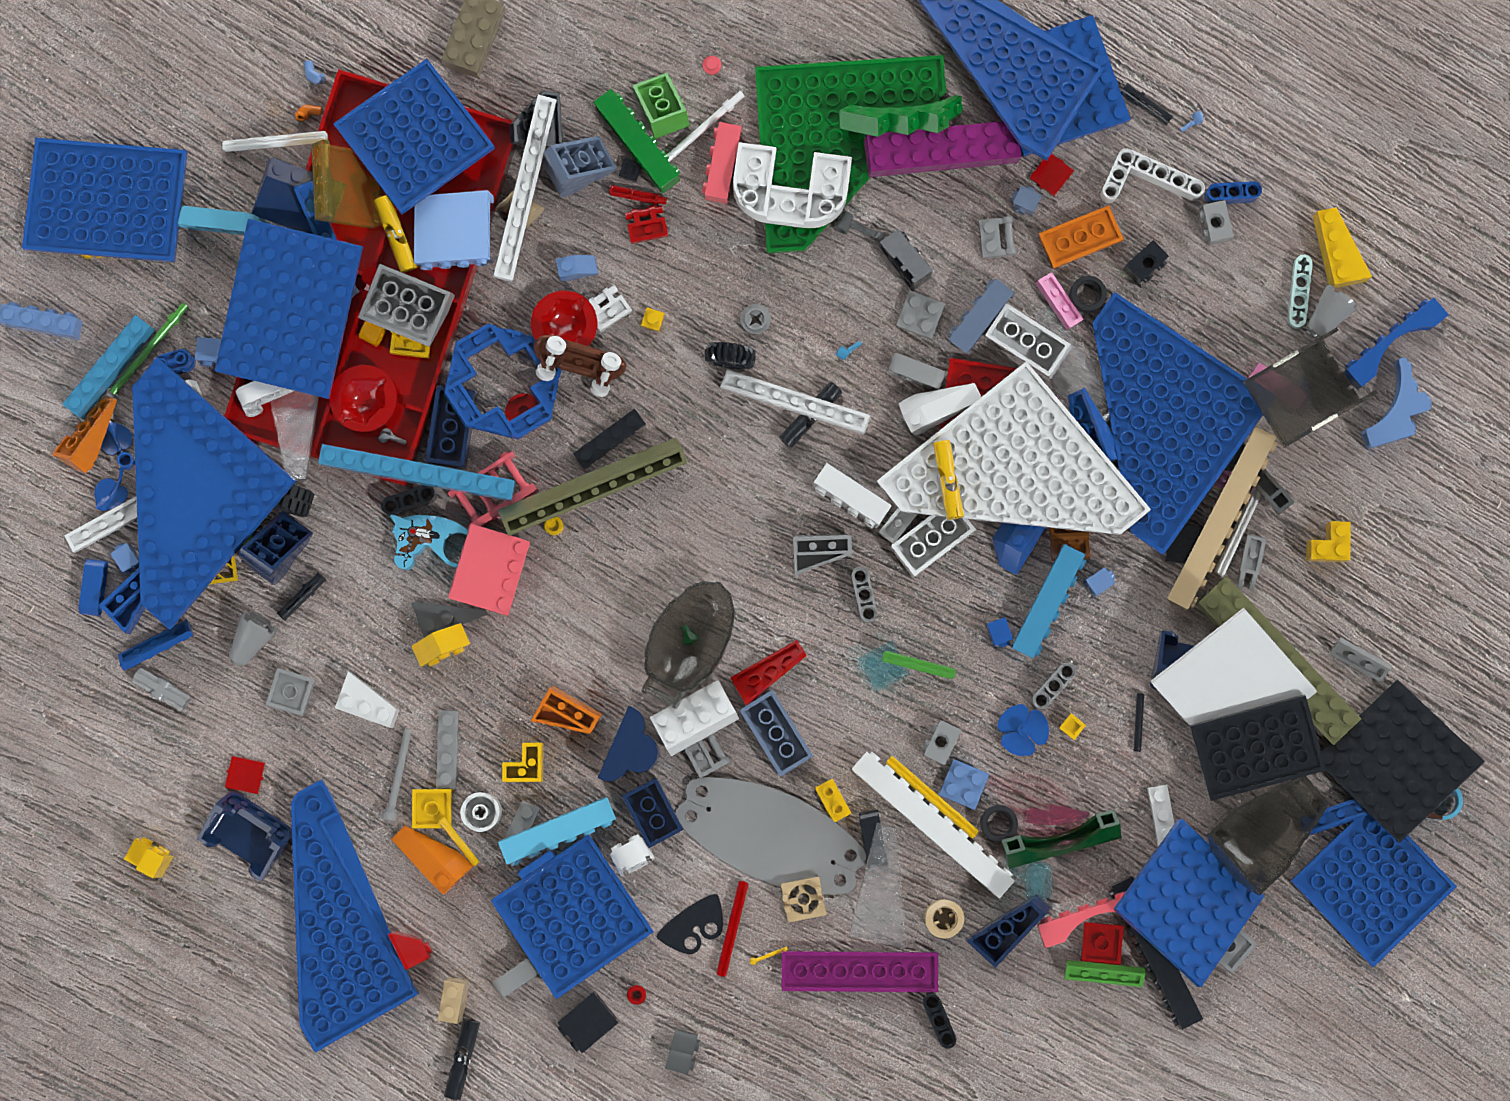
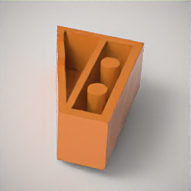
[531,686,603,734]

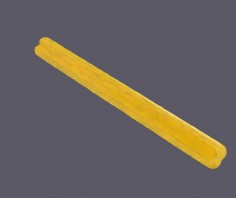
[886,756,979,838]

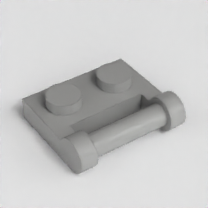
[978,216,1017,259]
[685,733,731,778]

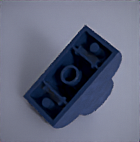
[238,511,313,585]
[598,706,659,781]

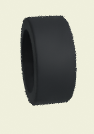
[1069,275,1107,314]
[980,805,1018,842]

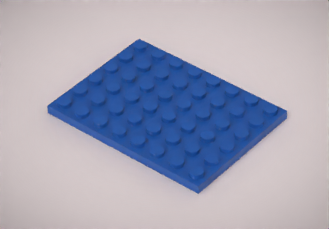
[22,138,188,263]
[215,219,363,399]

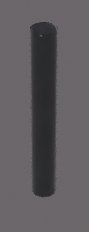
[1133,693,1144,752]

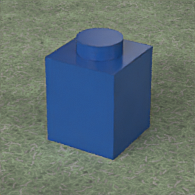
[985,617,1013,648]

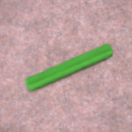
[882,651,956,679]

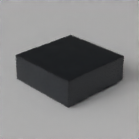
[619,158,641,183]

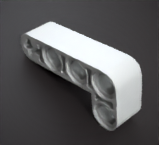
[236,381,294,417]

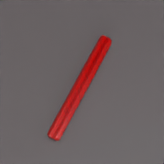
[716,881,749,977]

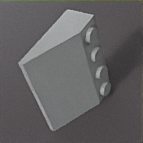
[358,264,455,347]

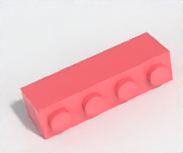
[702,122,742,204]

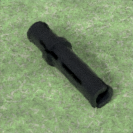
[1121,83,1173,126]
[277,572,327,621]

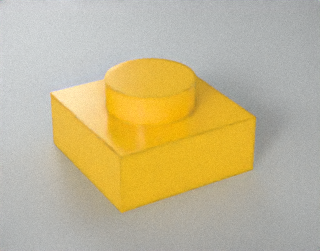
[641,308,665,332]
[1059,713,1086,740]

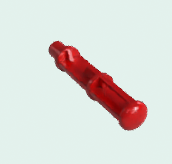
[609,185,667,205]

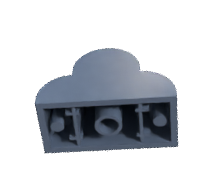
[542,136,617,197]

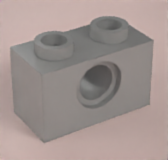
[1198,200,1234,246]
[921,720,962,765]

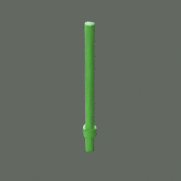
[109,302,188,395]

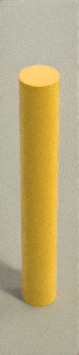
[438,817,480,866]

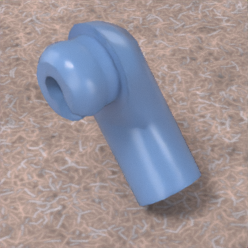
[304,60,326,85]

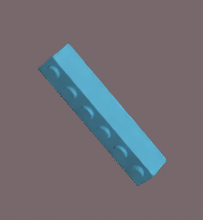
[497,797,616,866]

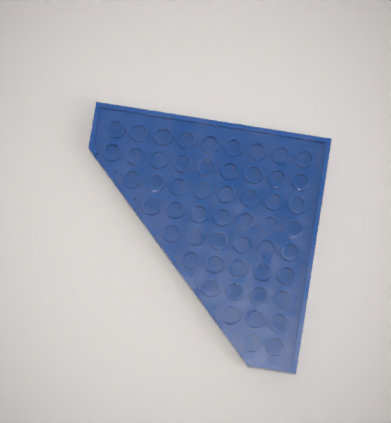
[1092,292,1275,555]
[132,358,296,629]

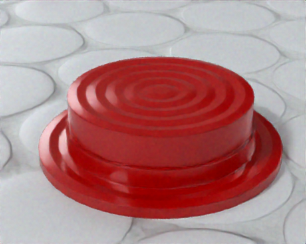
[531,290,598,347]
[329,365,397,432]

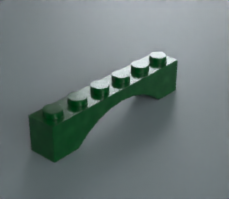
[1002,809,1122,869]

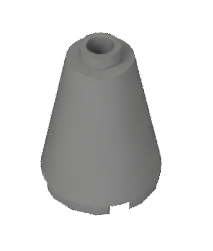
[1307,284,1359,339]
[229,610,277,666]

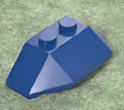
[992,523,1046,576]

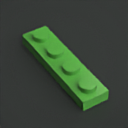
[1064,960,1146,987]

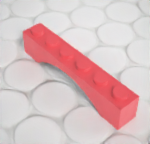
[1036,892,1125,948]

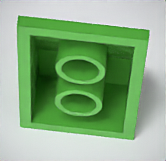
[632,73,690,139]

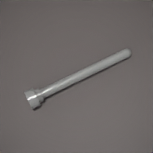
[381,728,411,821]

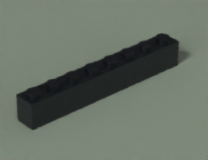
[1108,876,1203,1030]

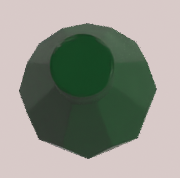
[681,624,699,646]

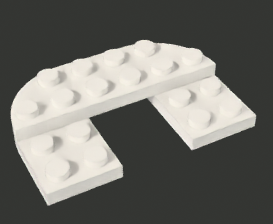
[733,143,852,228]

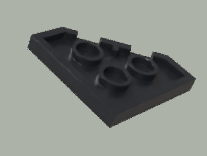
[510,91,562,148]

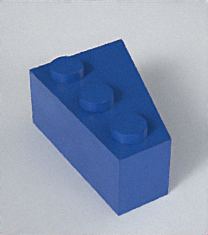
[99,568,145,635]

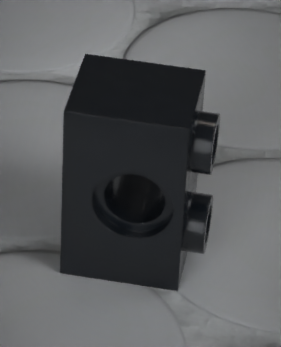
[1123,240,1169,285]

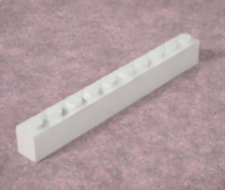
[851,752,1015,899]

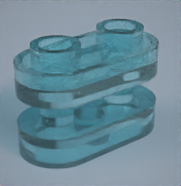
[1026,862,1052,901]

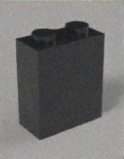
[557,991,619,1053]

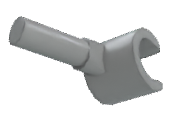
[378,428,407,445]

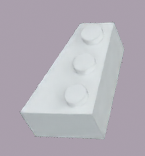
[335,671,399,728]

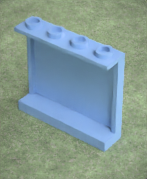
[414,190,494,270]

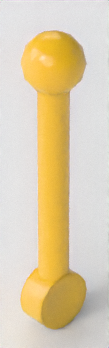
[749,946,788,965]

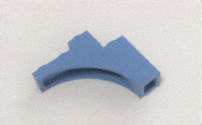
[1361,357,1432,450]

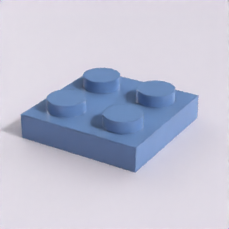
[939,759,989,810]

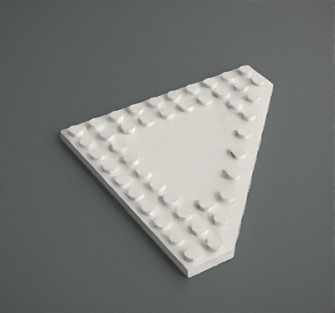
[877,361,1151,535]

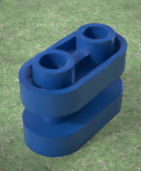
[154,349,196,375]

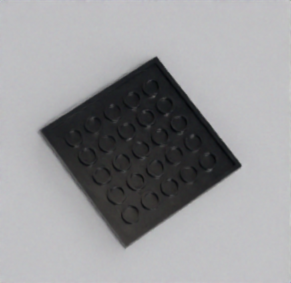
[1321,679,1485,844]

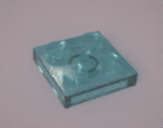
[858,641,910,693]

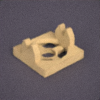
[781,876,827,922]

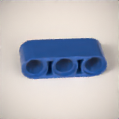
[1204,181,1262,204]
[78,559,108,616]

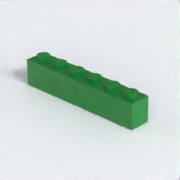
[593,89,680,194]

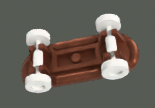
[534,335,627,397]

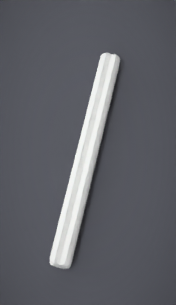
[222,131,328,152]
[1214,487,1261,576]

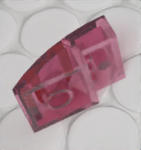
[1023,804,1090,825]

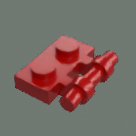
[625,205,669,244]

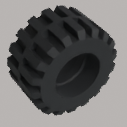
[273,485,315,517]

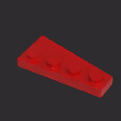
[730,640,807,705]

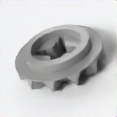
[741,304,771,335]

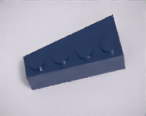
[966,894,1051,968]

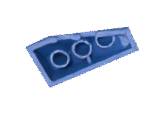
[1068,388,1117,462]

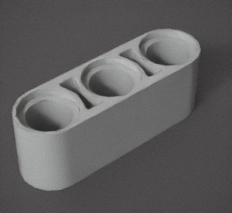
[887,353,946,390]
[851,567,877,623]
[1031,663,1076,709]
[492,958,539,999]

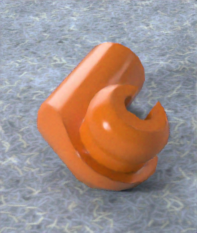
[295,104,322,122]

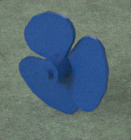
[997,704,1049,756]

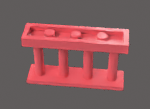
[448,451,539,527]

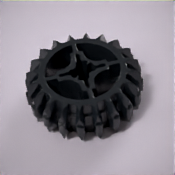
[704,342,756,370]

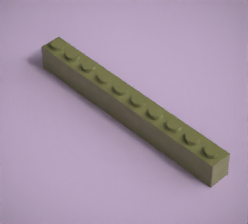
[498,438,687,536]

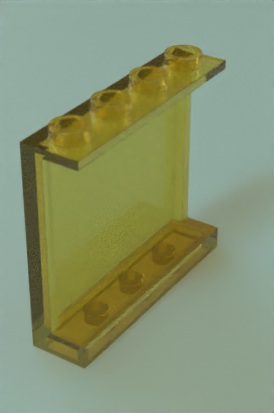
[312,140,383,228]

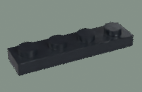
[573,408,646,470]

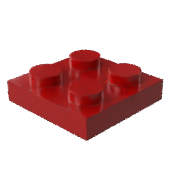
[1080,922,1124,965]

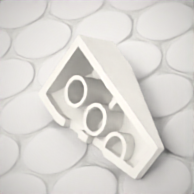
[899,383,982,436]

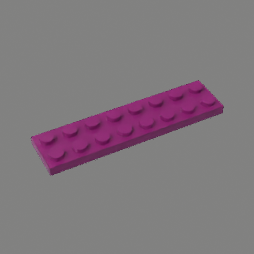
[781,951,938,992]

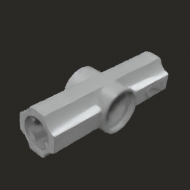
[132,667,191,711]

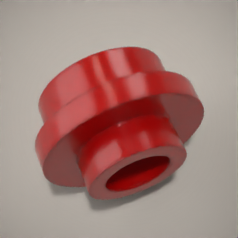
[627,985,646,1005]

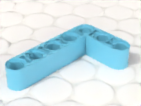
[178,206,271,236]

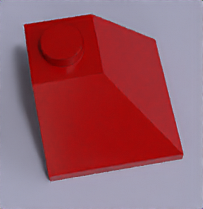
[388,931,433,970]

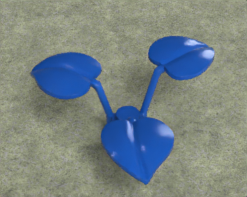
[94,421,135,511]

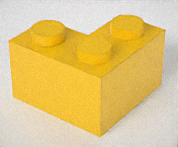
[1306,521,1351,562]
[411,623,470,667]
[502,743,544,782]
[124,837,174,878]

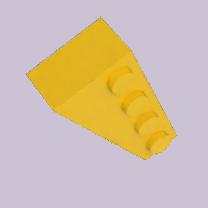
[1313,207,1372,288]

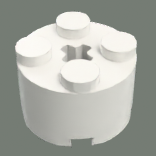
[460,792,502,832]
[610,834,655,876]

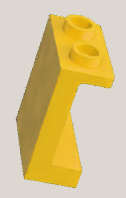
[815,778,851,822]

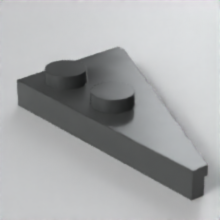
[412,602,488,638]

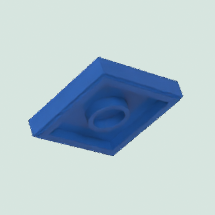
[518,850,557,879]

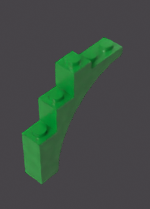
[840,95,963,137]

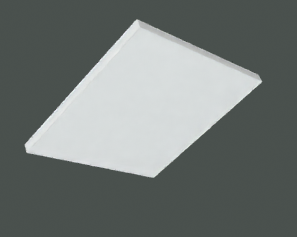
[1151,608,1317,725]

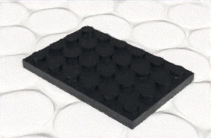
[1190,694,1326,801]

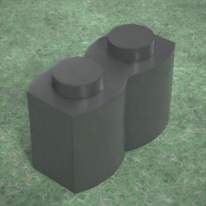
[665,1029,701,1075]

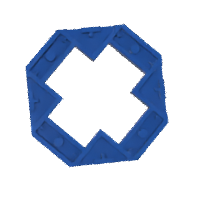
[444,324,561,440]

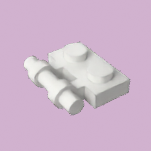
[588,285,632,332]

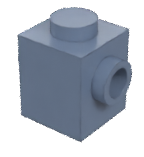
[1011,186,1042,216]

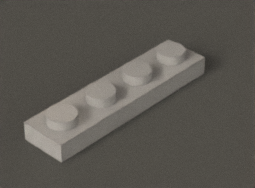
[436,710,459,789]

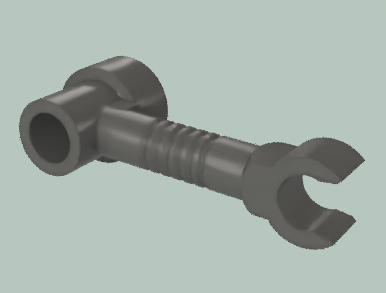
[833,211,885,243]

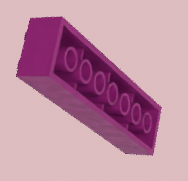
[864,121,1021,178]

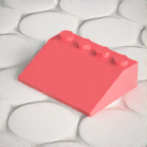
[448,524,530,616]

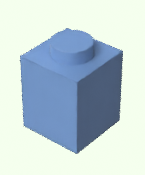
[110,543,139,575]
[1083,567,1116,597]

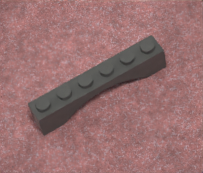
[1232,443,1294,516]

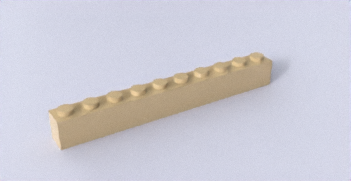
[1167,427,1278,610]

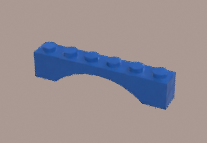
[1343,297,1449,390]

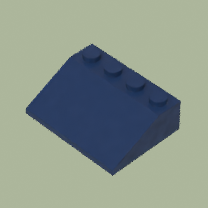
[251,158,345,234]

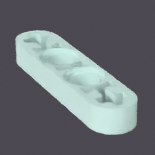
[1287,255,1312,329]

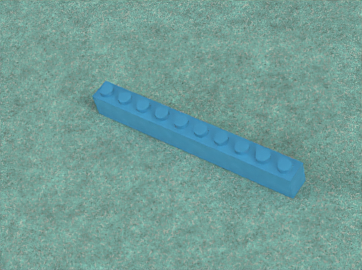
[318,444,516,502]

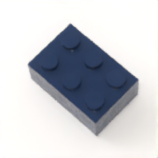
[622,778,684,848]

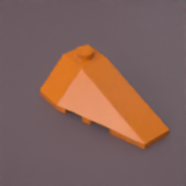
[51,396,117,473]
[391,825,473,895]

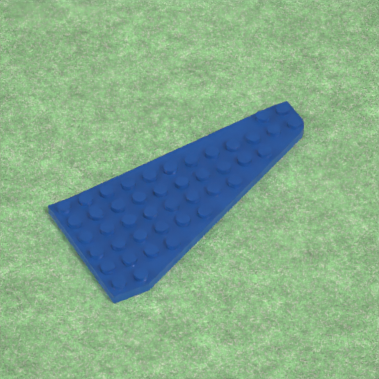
[918,0,1104,161]
[291,779,419,1053]

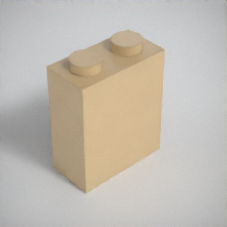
[437,977,470,1024]

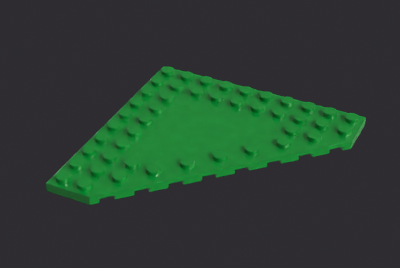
[755,55,946,254]

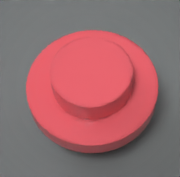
[703,56,721,75]

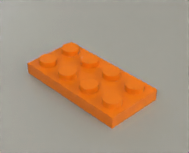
[1038,205,1124,269]

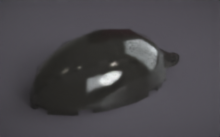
[642,581,735,709]

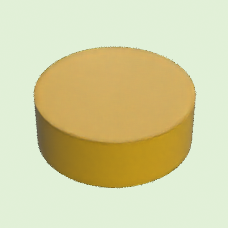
[544,516,564,536]

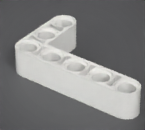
[1100,148,1205,204]

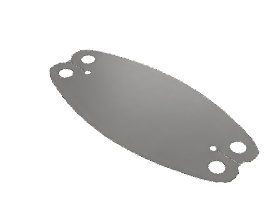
[676,777,866,894]

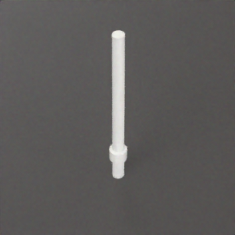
[667,91,745,162]

